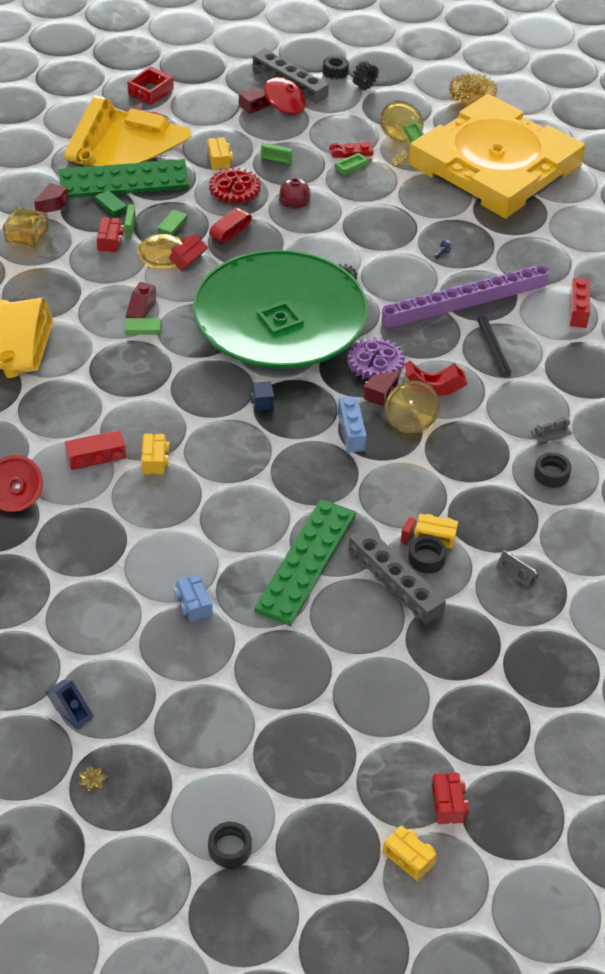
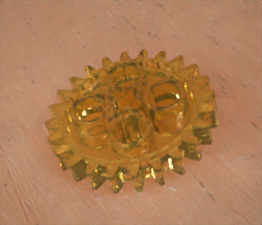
[449,73,498,105]

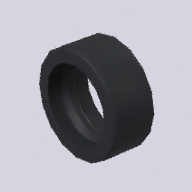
[534,452,571,488]
[408,536,447,573]
[208,821,252,868]

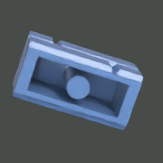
[174,574,213,622]

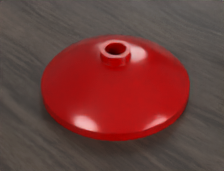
[264,78,306,115]
[0,455,43,512]

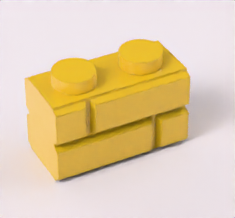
[207,137,233,170]
[141,434,169,474]
[415,514,458,549]
[382,826,437,881]

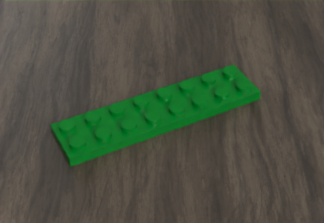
[58,159,189,198]
[254,499,356,626]

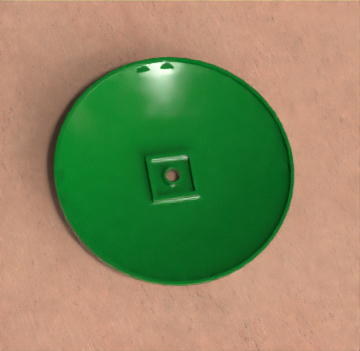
[193,250,368,368]

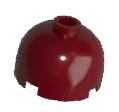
[279,178,311,209]

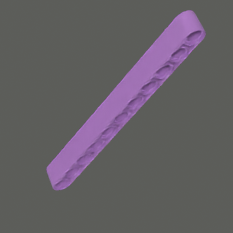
[381,265,550,328]

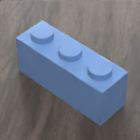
[338,397,367,453]

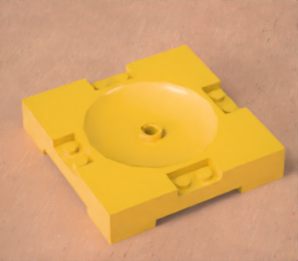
[408,94,586,219]

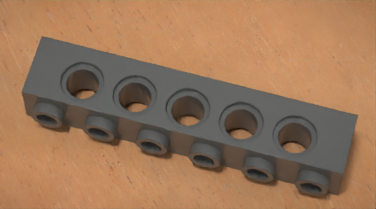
[252,49,329,104]
[348,527,446,625]

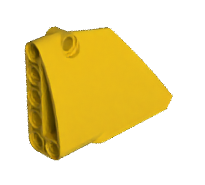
[64,96,192,167]
[0,298,53,378]

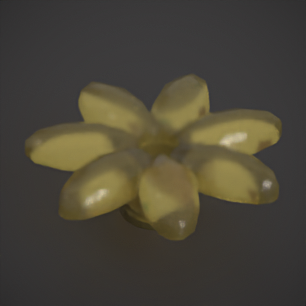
[392,150,409,165]
[78,765,107,791]

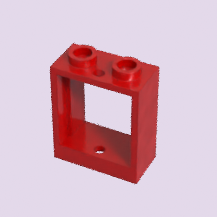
[127,66,174,105]

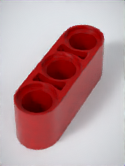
[209,208,252,243]

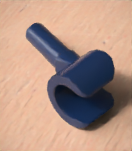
[434,239,451,259]

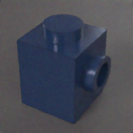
[250,381,274,411]

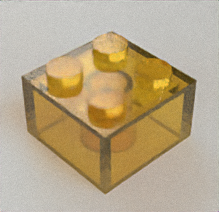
[2,206,49,248]

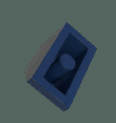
[46,680,94,729]

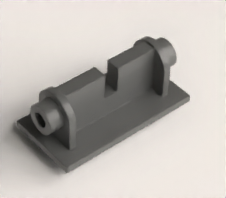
[531,417,572,444]
[496,550,539,588]

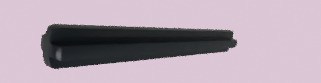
[477,314,511,377]

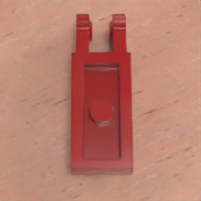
[329,141,374,158]

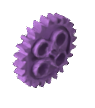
[347,337,405,380]

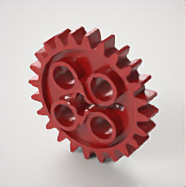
[209,168,261,205]

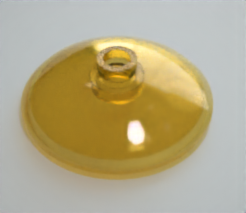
[380,101,424,144]
[138,233,182,268]
[385,381,440,434]

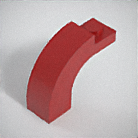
[404,360,468,396]

